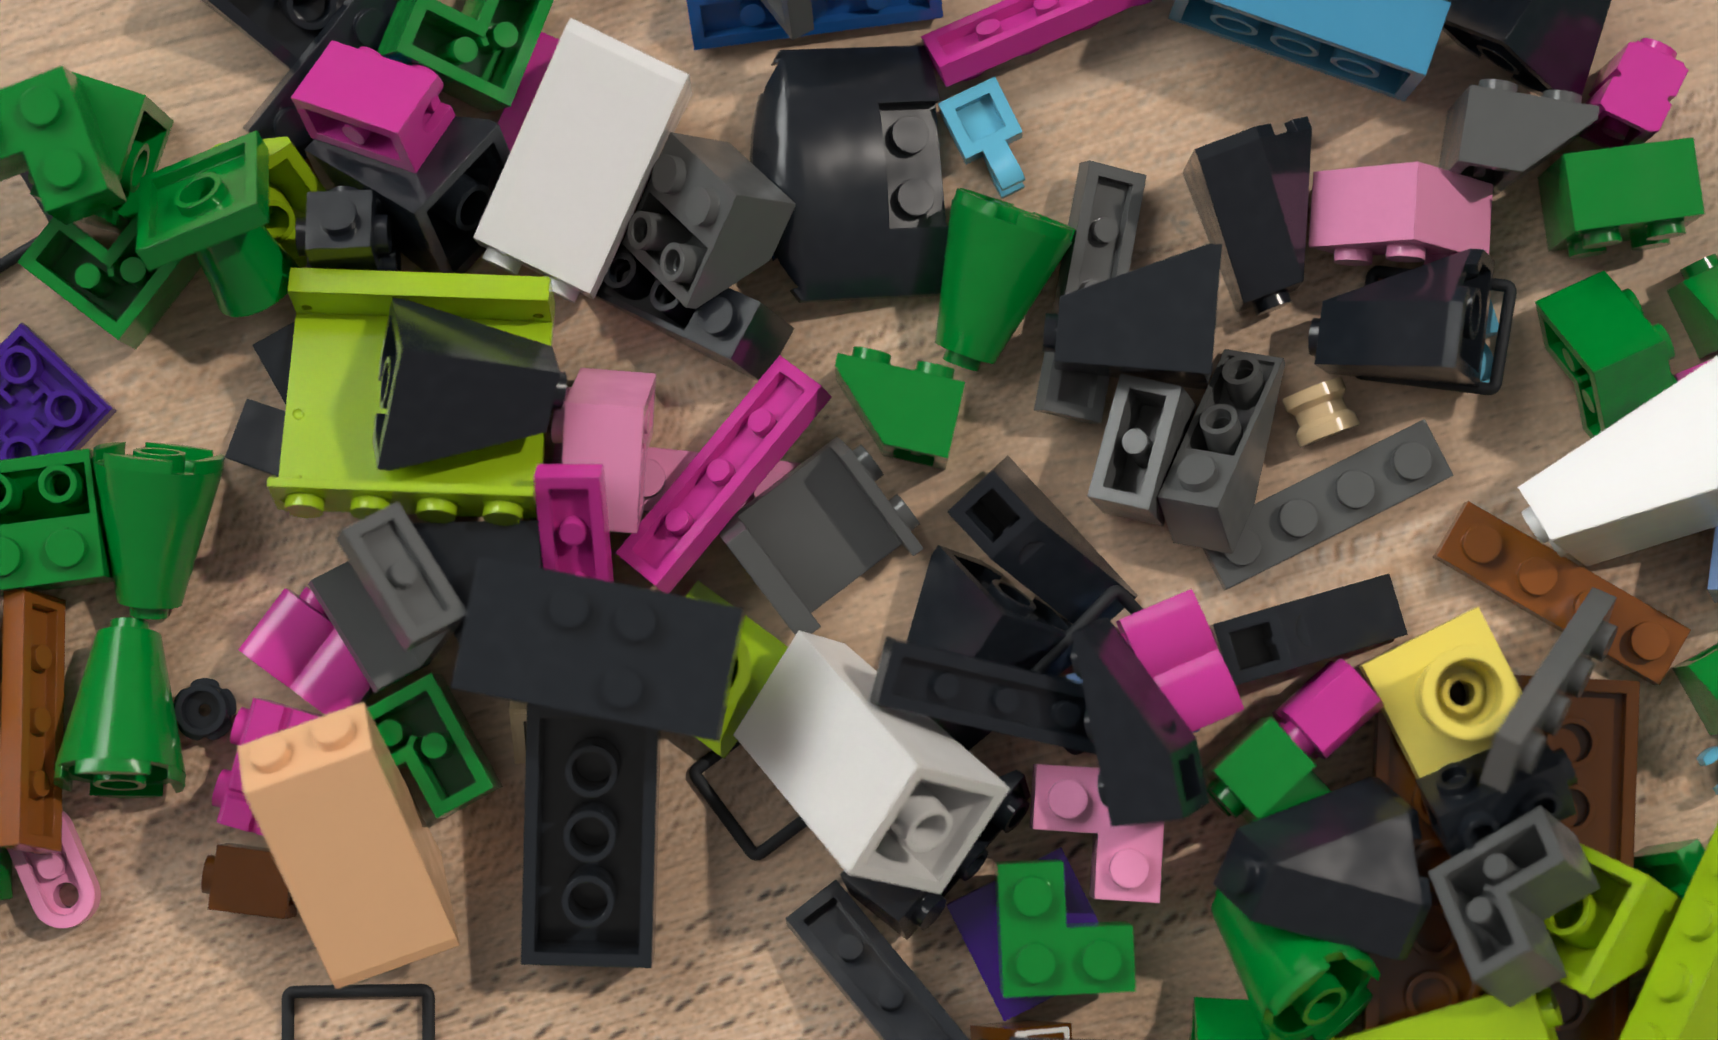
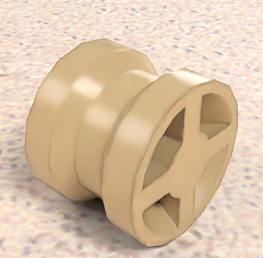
[1282,377,1360,447]

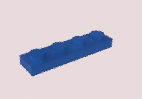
[686,0,943,50]

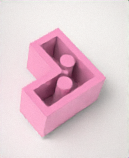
[1309,162,1493,266]
[552,368,656,533]
[1029,764,1164,903]

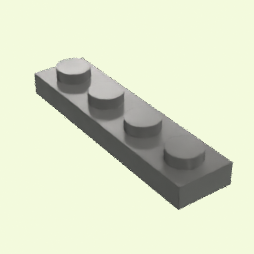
[1034,160,1147,424]
[1203,419,1454,591]
[1480,587,1618,793]

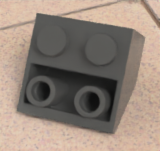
[1438,79,1600,194]
[622,132,796,309]

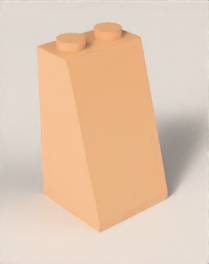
[237,702,460,989]

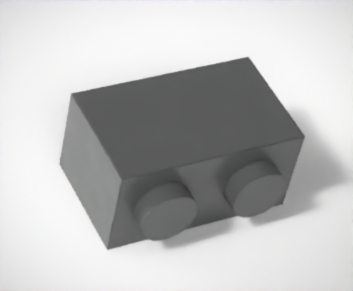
[1087,373,1196,527]

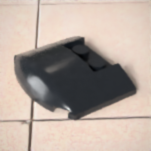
[750,45,949,303]

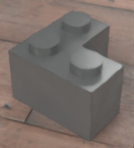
[1428,806,1600,1008]

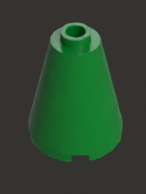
[935,188,1076,372]
[93,442,225,619]
[54,617,186,798]
[1211,888,1380,1040]

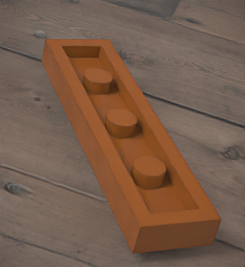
[1433,501,1691,685]
[0,588,66,855]

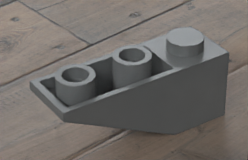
[1158,349,1285,554]

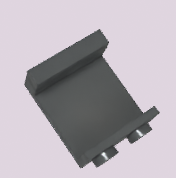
[719,436,924,635]
[308,502,467,693]

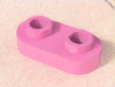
[7,810,101,928]

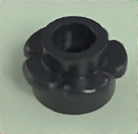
[174,678,237,741]

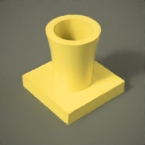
[1359,607,1523,779]

